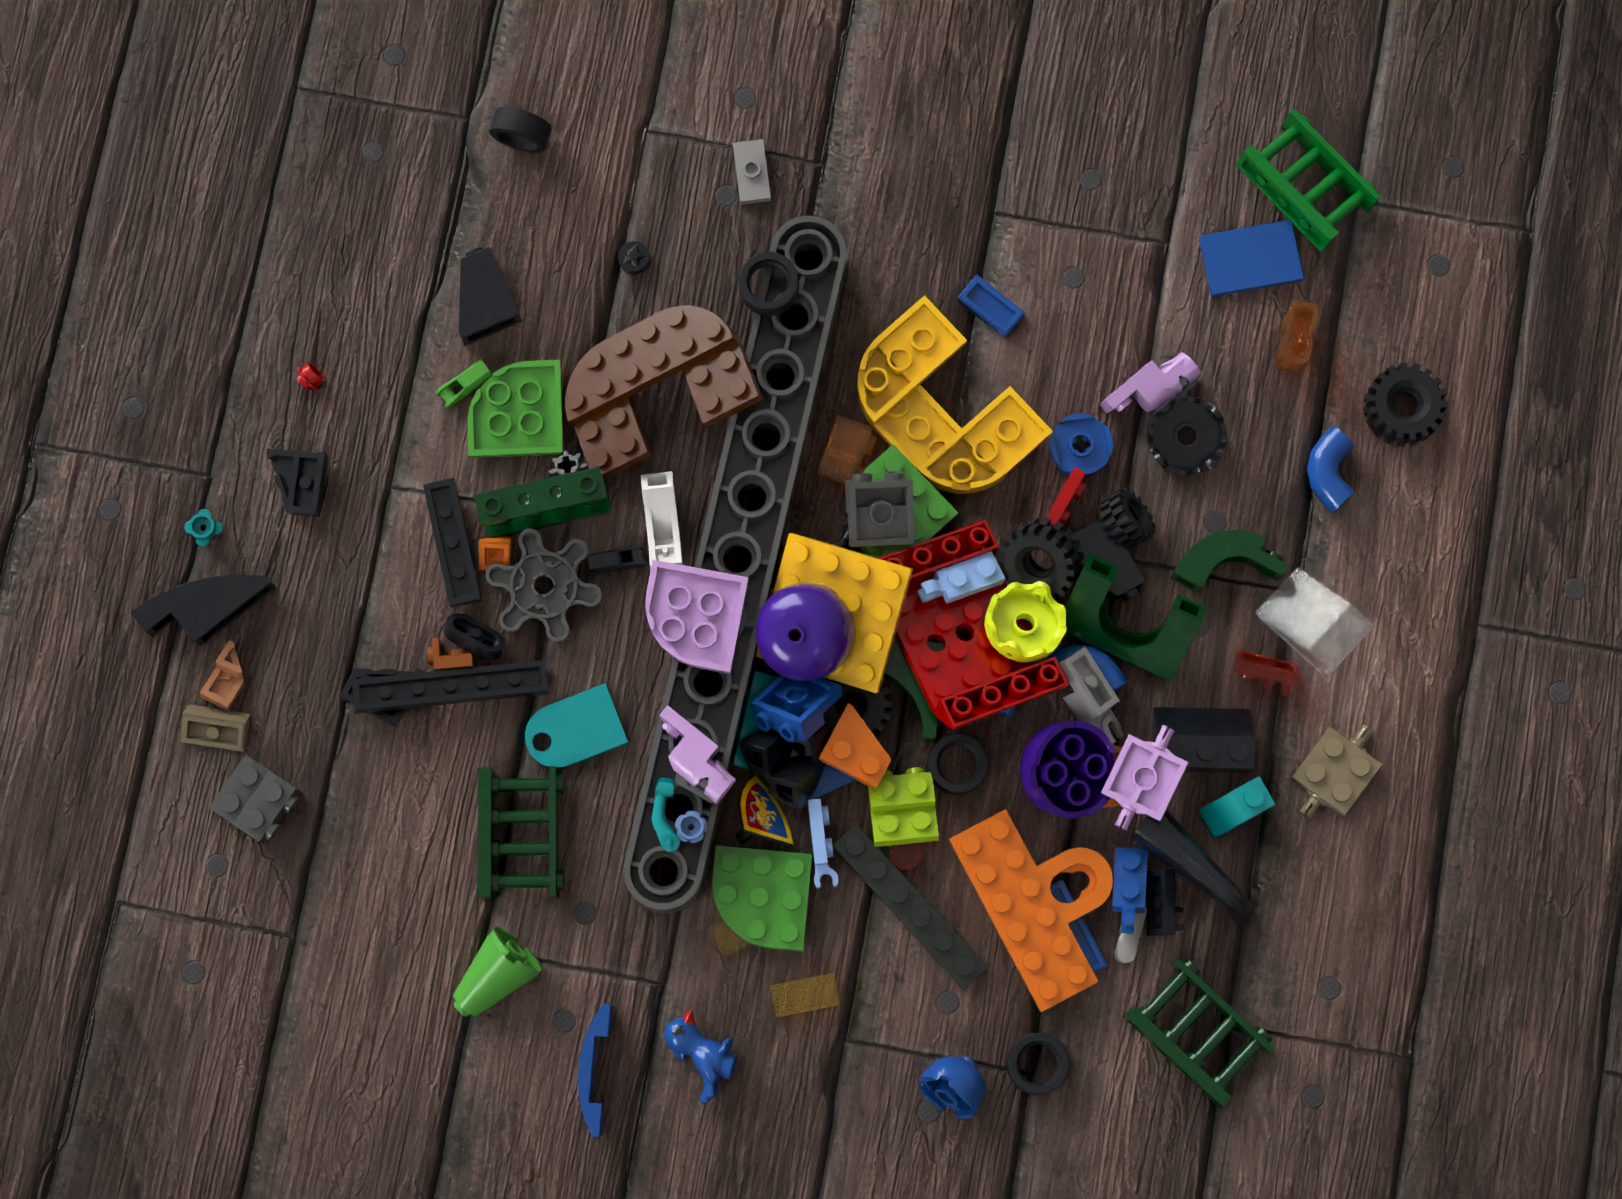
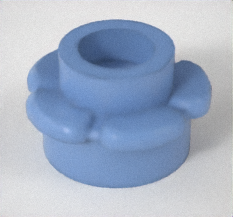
[675,811,707,843]

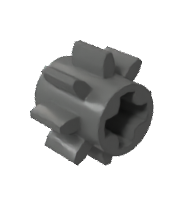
[549,451,589,477]

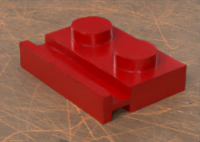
[1046,467,1087,528]

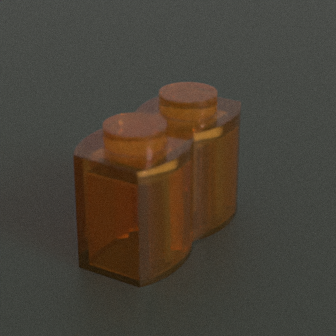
[1275,300,1319,374]
[817,415,877,487]

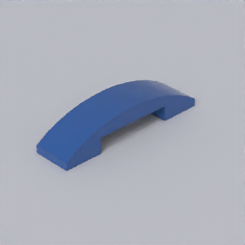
[578,1003,613,1137]

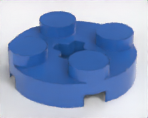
[1049,413,1113,477]

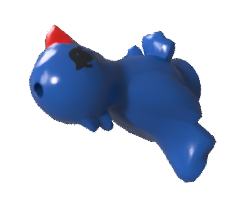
[664,1010,738,1104]

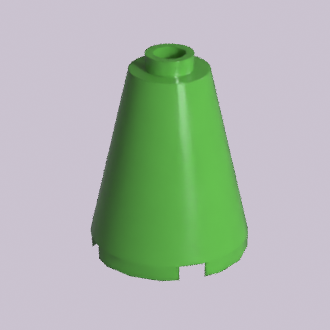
[453,926,542,1017]

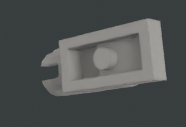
[1059,647,1124,744]

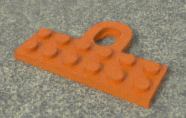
[948,809,1113,1013]

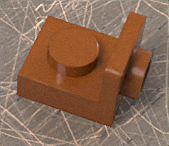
[427,638,476,671]

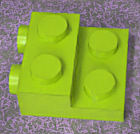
[868,767,939,847]

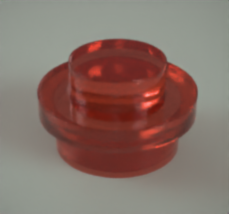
[889,843,921,870]

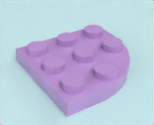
[645,560,749,674]

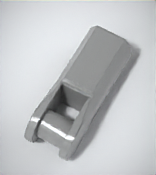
[1114,908,1147,964]

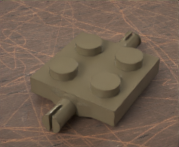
[1291,725,1382,819]

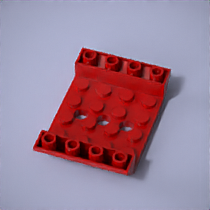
[879,520,1069,730]

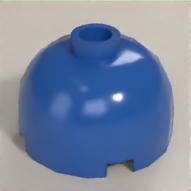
[918,1056,985,1119]

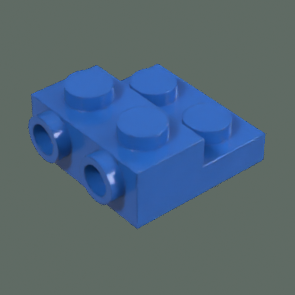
[751,675,843,743]

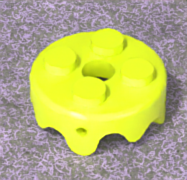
[984,581,1067,663]

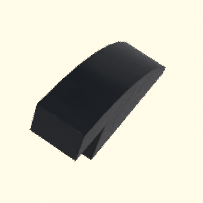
[130,575,276,646]

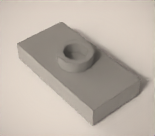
[733,139,771,205]

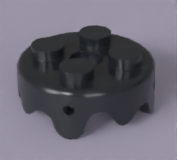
[1147,396,1228,476]

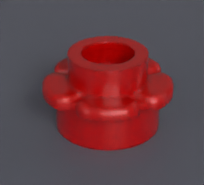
[296,362,325,391]

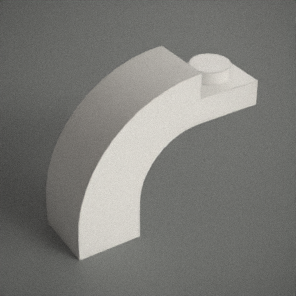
[641,471,683,571]

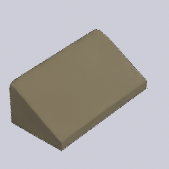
[181,705,251,752]

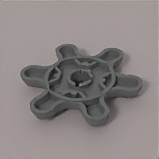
[485,529,602,642]

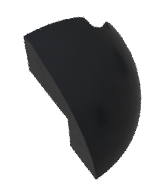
[739,723,829,811]

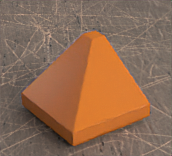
[478,535,513,571]

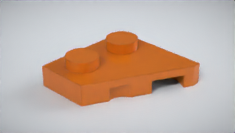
[819,703,892,790]

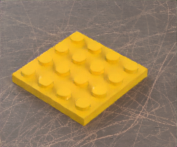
[755,533,913,693]

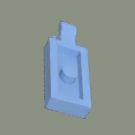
[917,551,1006,604]
[808,798,838,889]

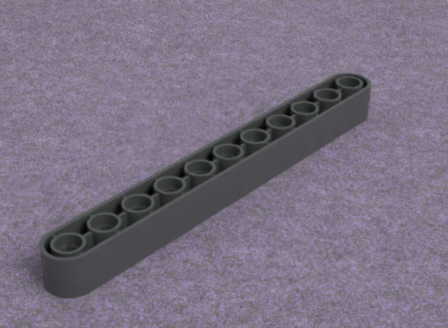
[624,216,846,914]

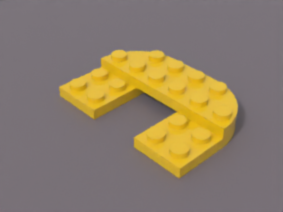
[857,295,1053,494]

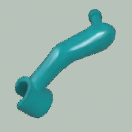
[651,778,680,852]

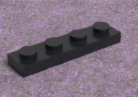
[423,478,482,608]

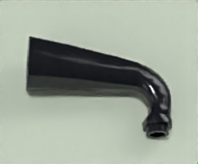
[1133,809,1255,924]

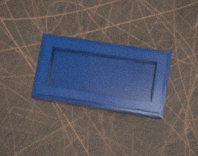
[956,274,1025,338]

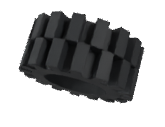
[1099,487,1156,549]

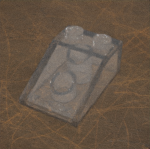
[1255,567,1375,677]

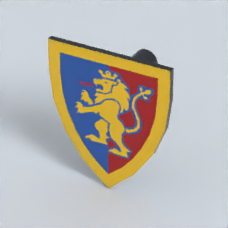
[736,776,794,846]

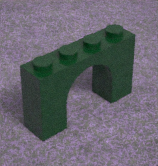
[1065,554,1207,681]

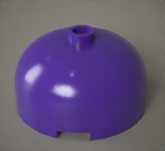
[756,583,856,681]
[1020,721,1116,819]

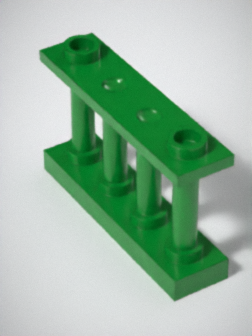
[1235,108,1381,253]

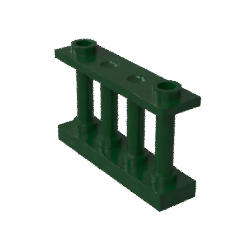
[474,466,612,538]
[478,766,565,900]
[1122,958,1276,1107]

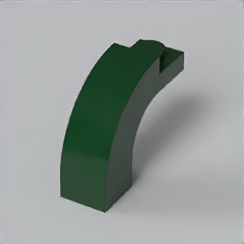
[1170,530,1288,593]

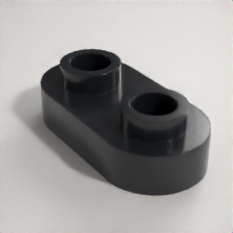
[443,613,505,660]

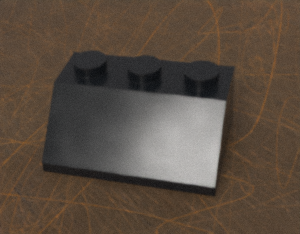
[1153,707,1255,773]

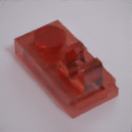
[1233,649,1300,697]

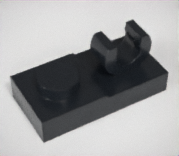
[1146,869,1184,936]

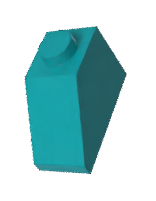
[1198,776,1276,838]

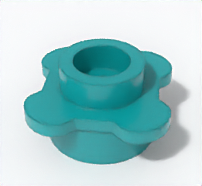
[184,509,223,547]

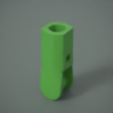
[435,359,493,409]

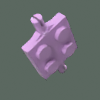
[1101,725,1188,831]

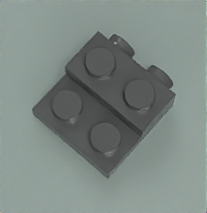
[845,471,914,547]
[209,754,300,844]

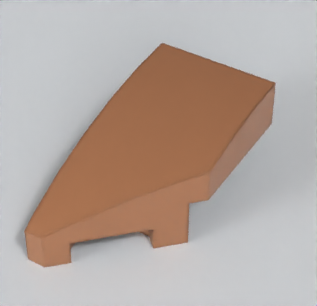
[200,640,245,712]

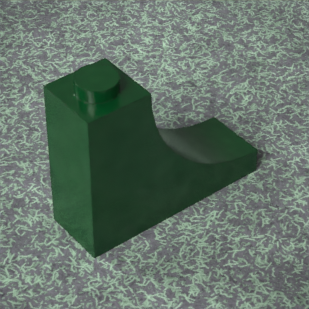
[883,639,944,742]

